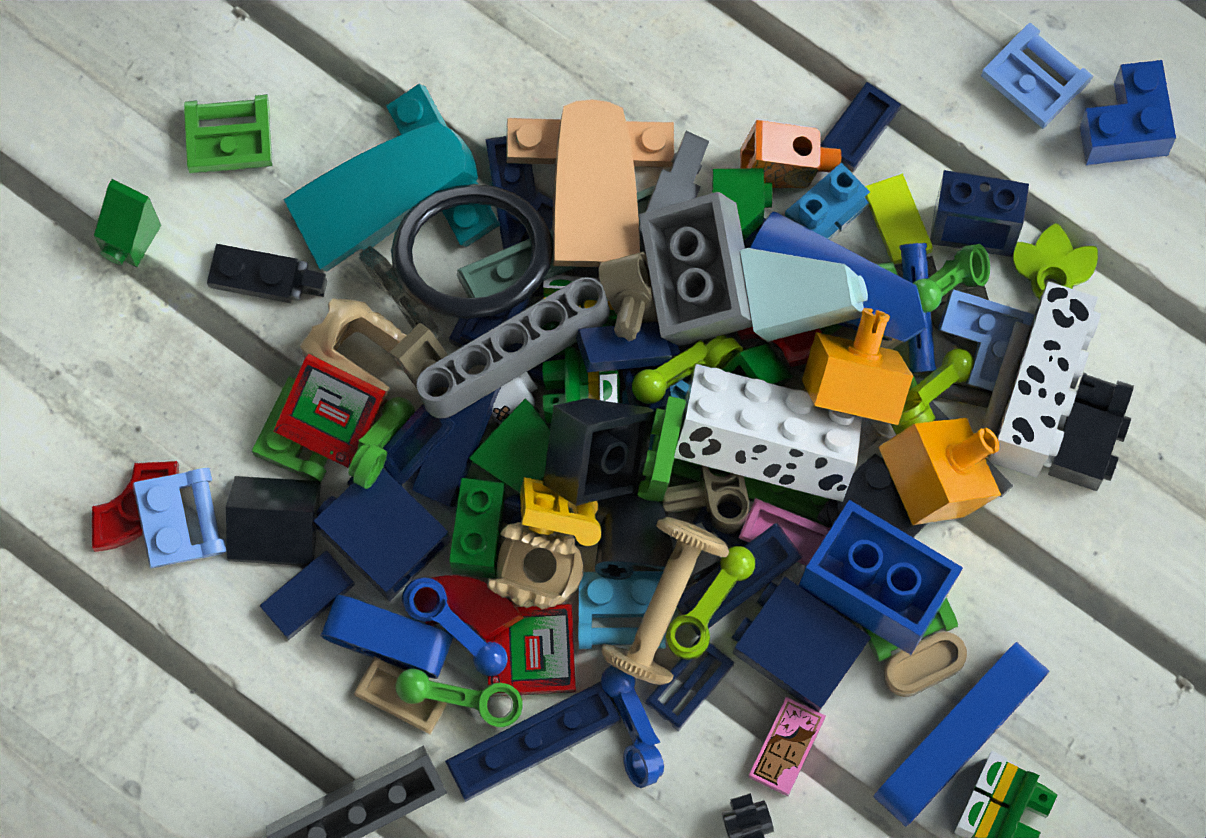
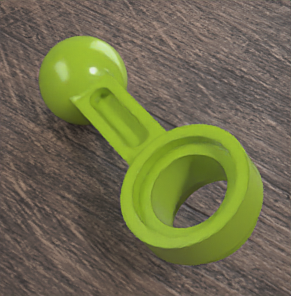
[632,335,743,404]
[891,349,974,435]
[666,546,755,660]

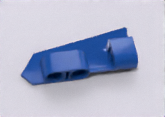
[750,212,928,343]

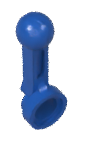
[402,577,508,676]
[601,665,664,788]

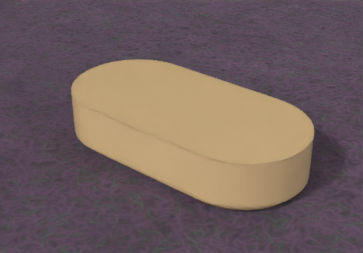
[884,632,967,697]

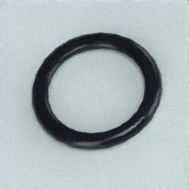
[391,184,553,319]

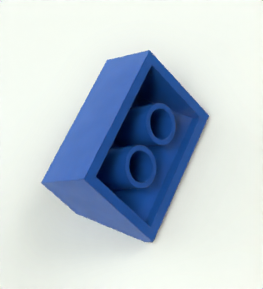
[799,500,963,655]

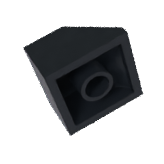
[543,398,654,506]

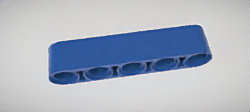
[873,642,1050,827]

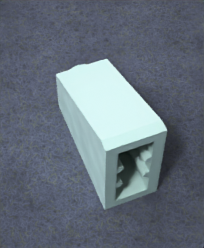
[740,248,868,342]

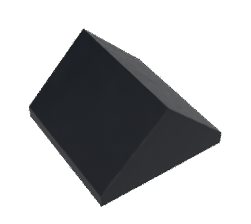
[226,476,321,566]

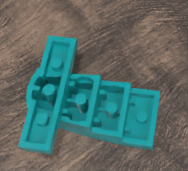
[283,84,500,272]

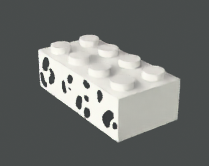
[989,281,1101,478]
[674,364,862,502]

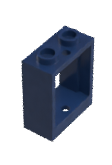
[930,170,1029,257]

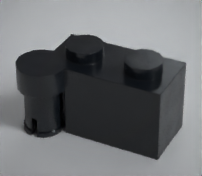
[1048,372,1134,491]

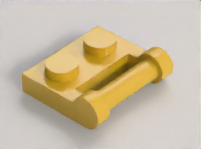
[520,477,601,546]

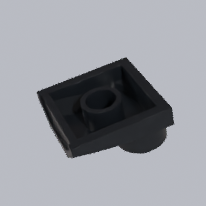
[817,453,928,538]

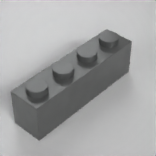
[266,745,447,838]

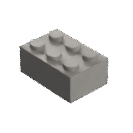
[639,191,753,346]

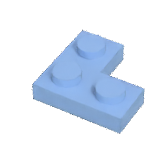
[938,289,1034,392]

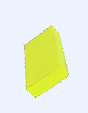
[865,173,933,266]

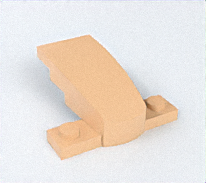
[506,99,674,267]

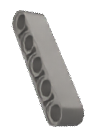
[416,277,610,418]

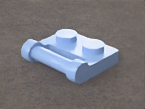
[981,23,1093,129]
[133,468,227,569]

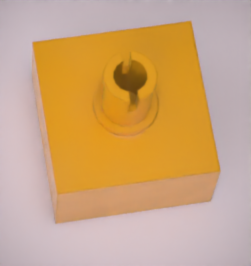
[802,308,913,425]
[878,418,1001,525]

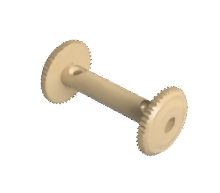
[601,517,729,685]

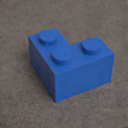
[1079,60,1176,165]

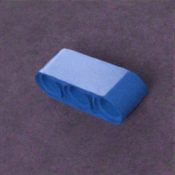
[320,595,453,679]

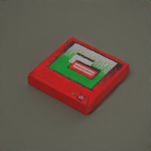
[273,354,386,468]
[486,604,576,697]

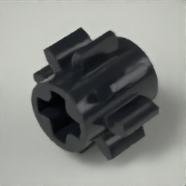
[722,793,774,838]

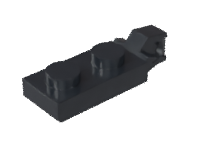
[207,243,328,303]

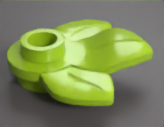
[1013,223,1098,300]

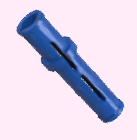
[900,243,936,373]

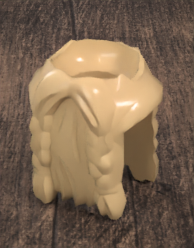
[300,298,406,407]
[487,521,584,609]

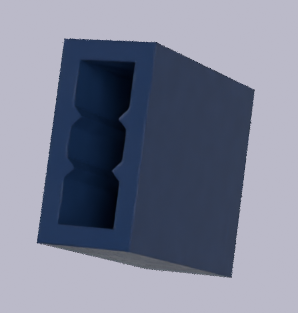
[314,468,451,602]
[731,577,871,712]

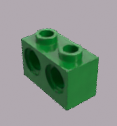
[449,478,507,579]

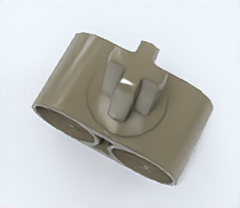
[599,252,658,341]
[662,465,749,534]

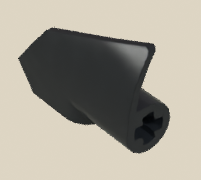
[595,476,674,580]

